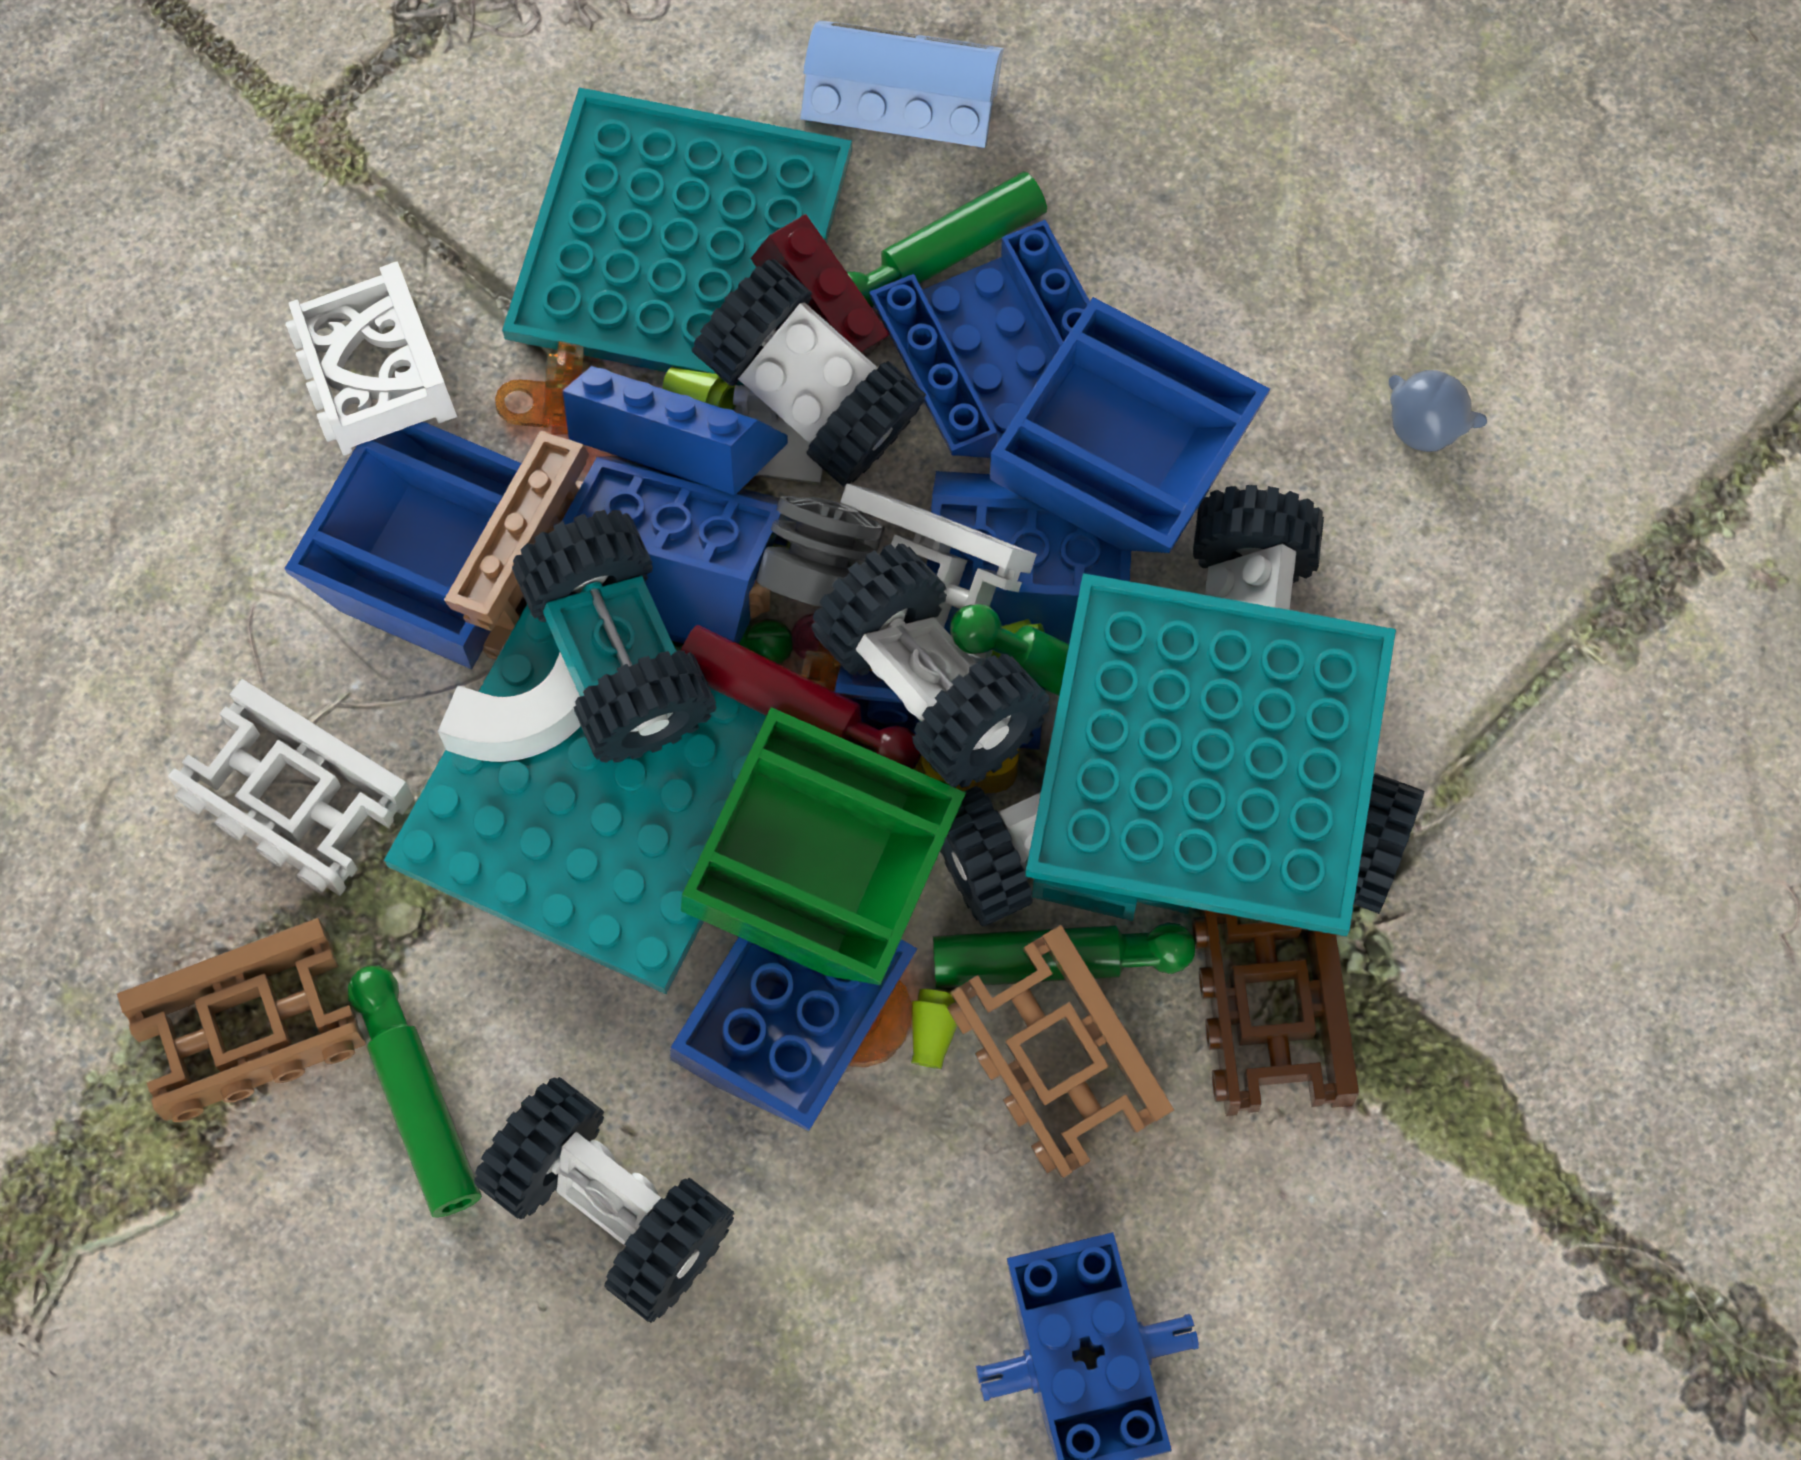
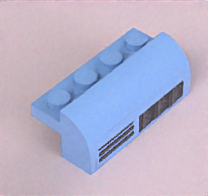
[800,20,1004,148]

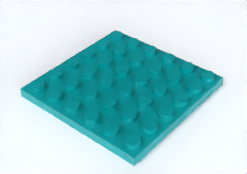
[502,87,852,386]
[1025,573,1396,937]
[384,605,766,994]

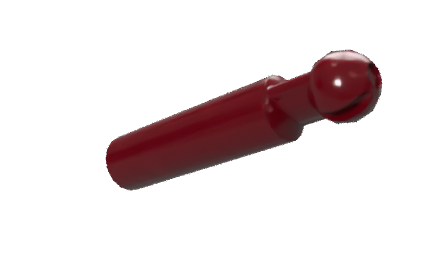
[680,625,921,770]

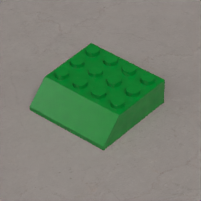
[681,707,966,985]

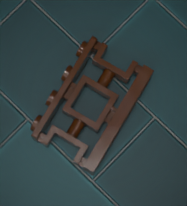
[1192,910,1359,1116]

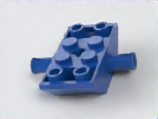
[976,1232,1199,1460]

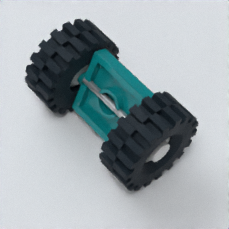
[512,510,717,763]

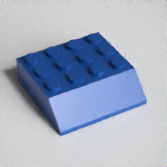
[990,297,1270,553]
[284,422,522,669]

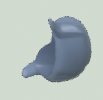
[1389,370,1487,452]

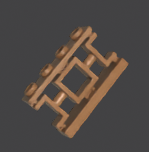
[444,430,589,660]
[116,918,366,1122]
[947,925,1174,1178]

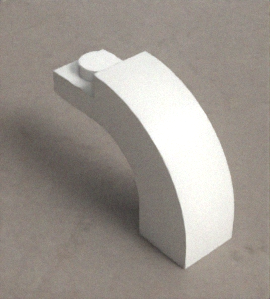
[438,652,581,762]

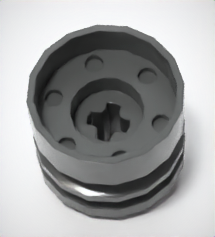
[756,496,883,607]

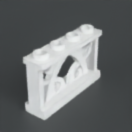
[285,261,457,456]

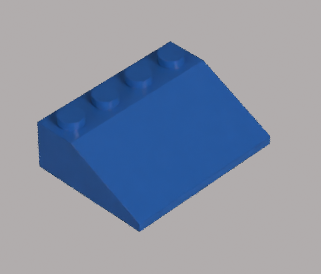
[670,937,917,1131]

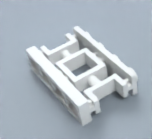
[840,484,1037,666]
[168,679,414,896]

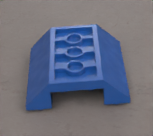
[870,220,1090,458]
[562,456,797,644]
[927,471,1131,644]

